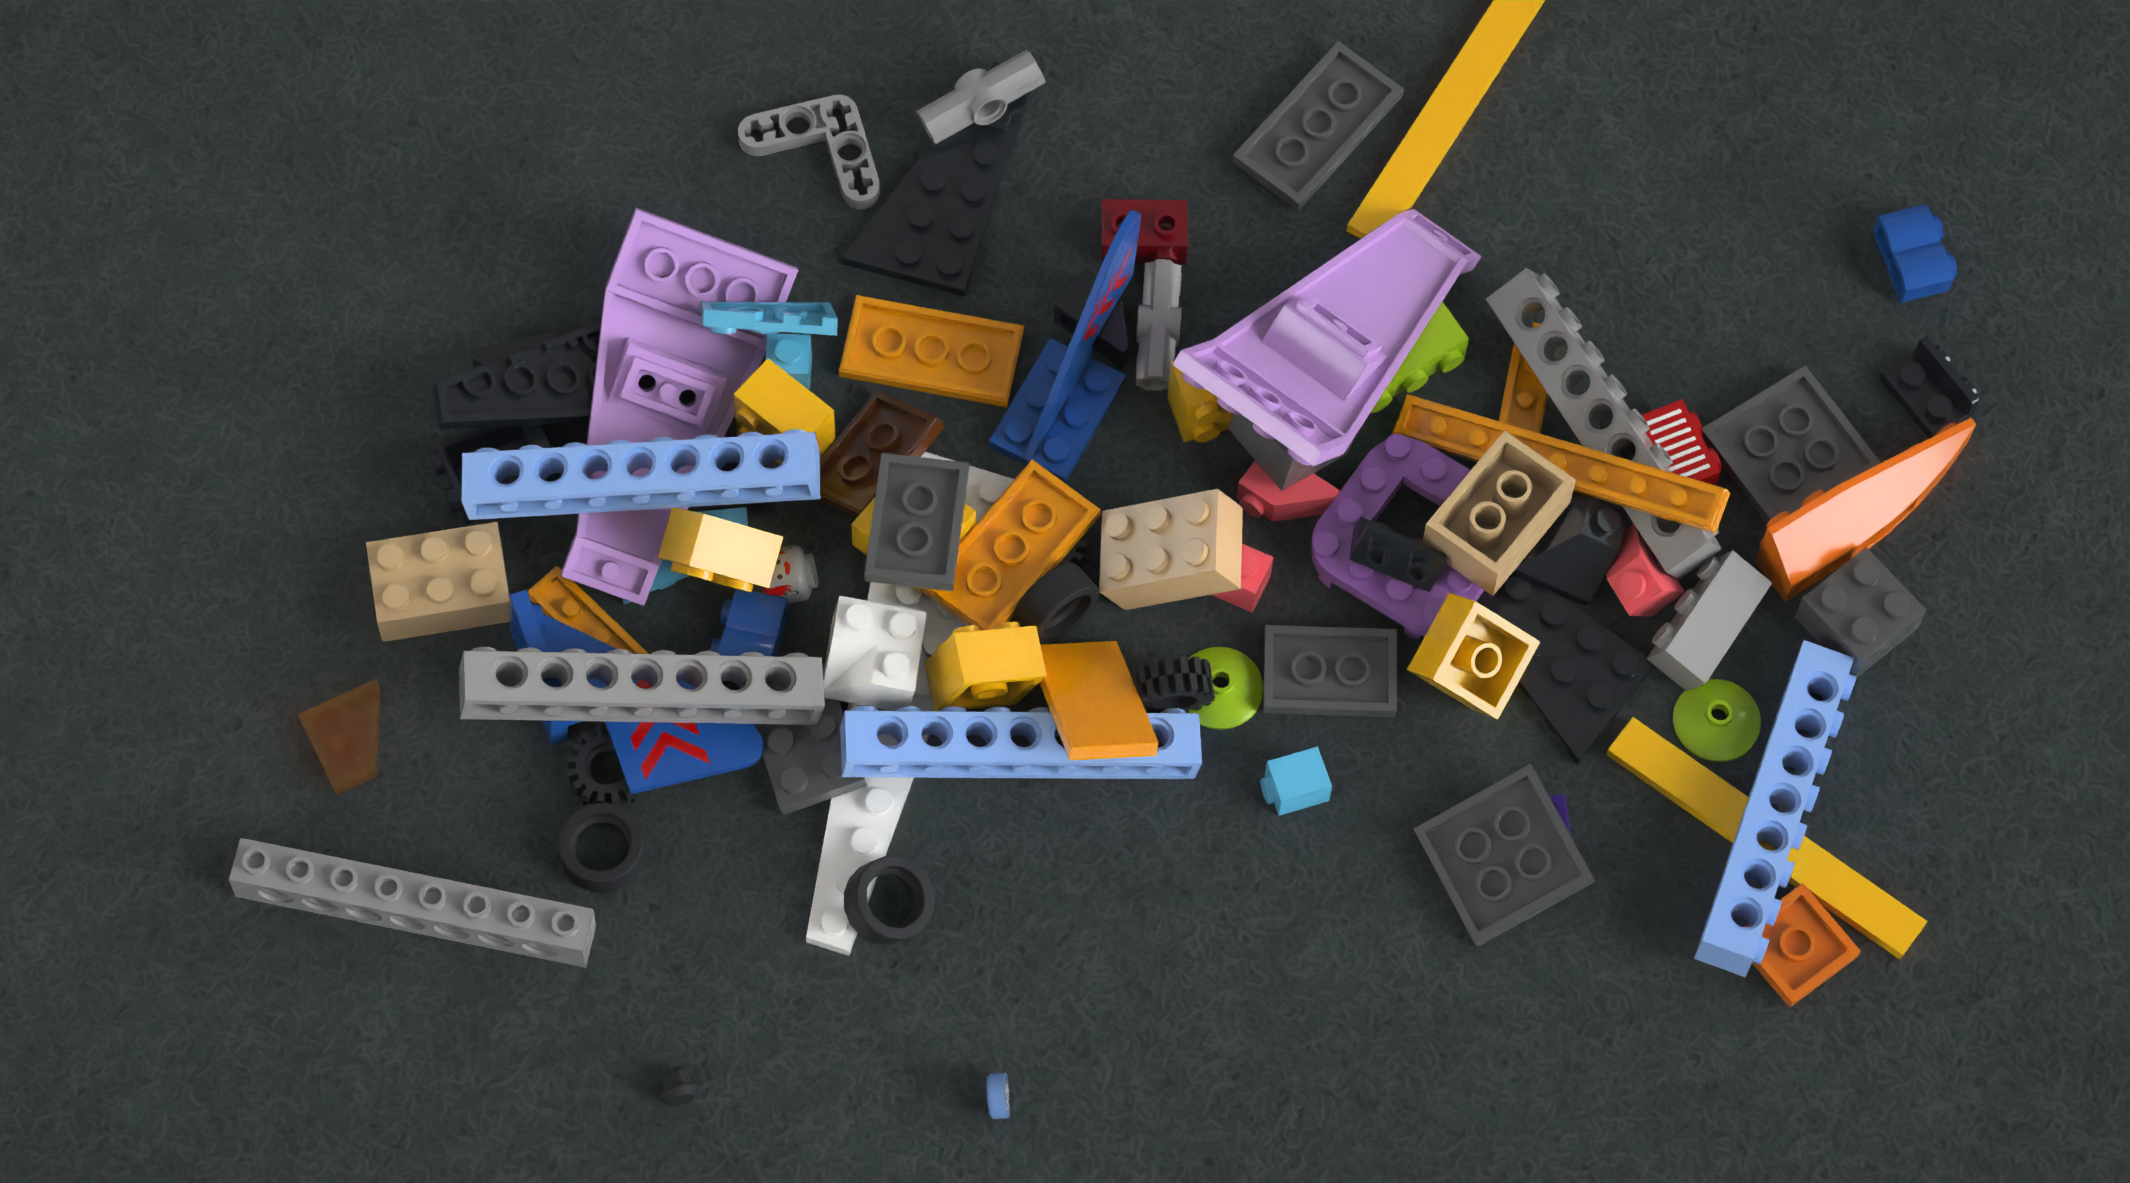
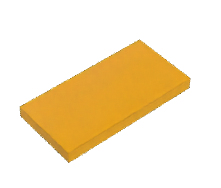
[839,295,1024,408]
[922,459,1101,631]
[1040,641,1158,760]

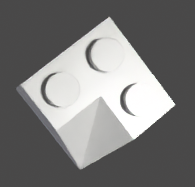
[823,596,927,711]

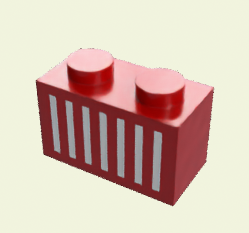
[1642,399,1722,486]

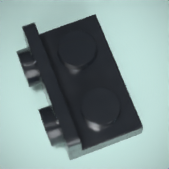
[1879,336,1979,439]
[1349,516,1447,592]

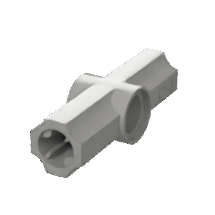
[916,49,1046,144]
[1135,259,1182,391]

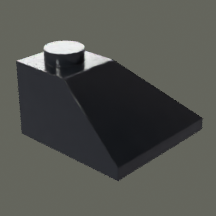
[1513,495,1629,605]

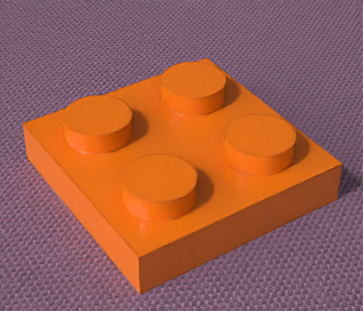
[1744,883,1861,1008]

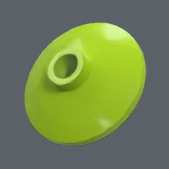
[1188,647,1263,730]
[1673,679,1761,762]

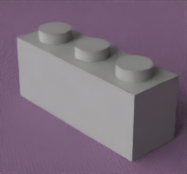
[1647,550,1772,691]

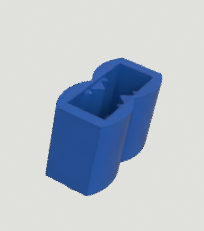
[1873,204,1957,303]
[710,589,789,685]

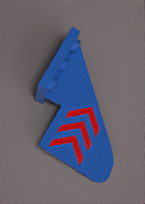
[989,210,1141,484]
[509,590,763,795]

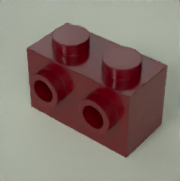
[1101,199,1188,265]

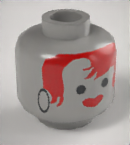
[753,545,818,604]

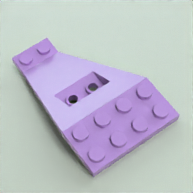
[561,207,798,606]
[1172,209,1482,466]

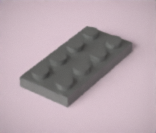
[1232,41,1404,211]

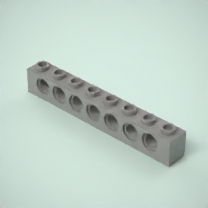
[1486,268,1722,579]
[459,647,825,725]
[229,838,596,968]

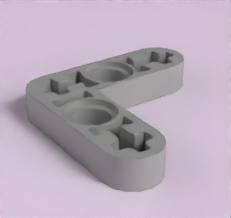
[738,95,880,210]

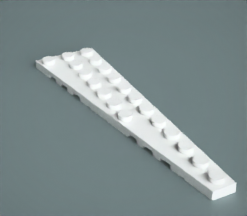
[806,452,1015,956]

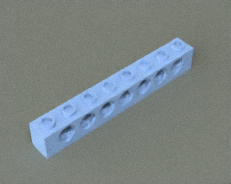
[461,429,821,520]
[1694,640,1857,977]
[840,706,1202,779]

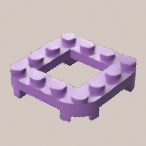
[1311,434,1484,640]

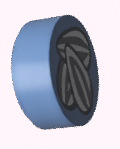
[987,1072,1010,1119]

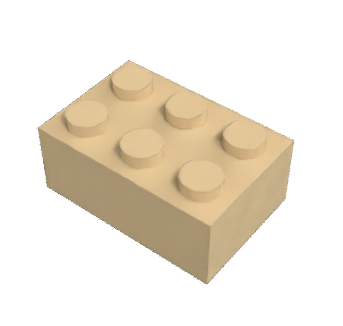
[1422,430,1576,596]
[1099,489,1243,610]
[366,522,510,642]

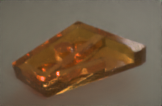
[298,679,381,795]

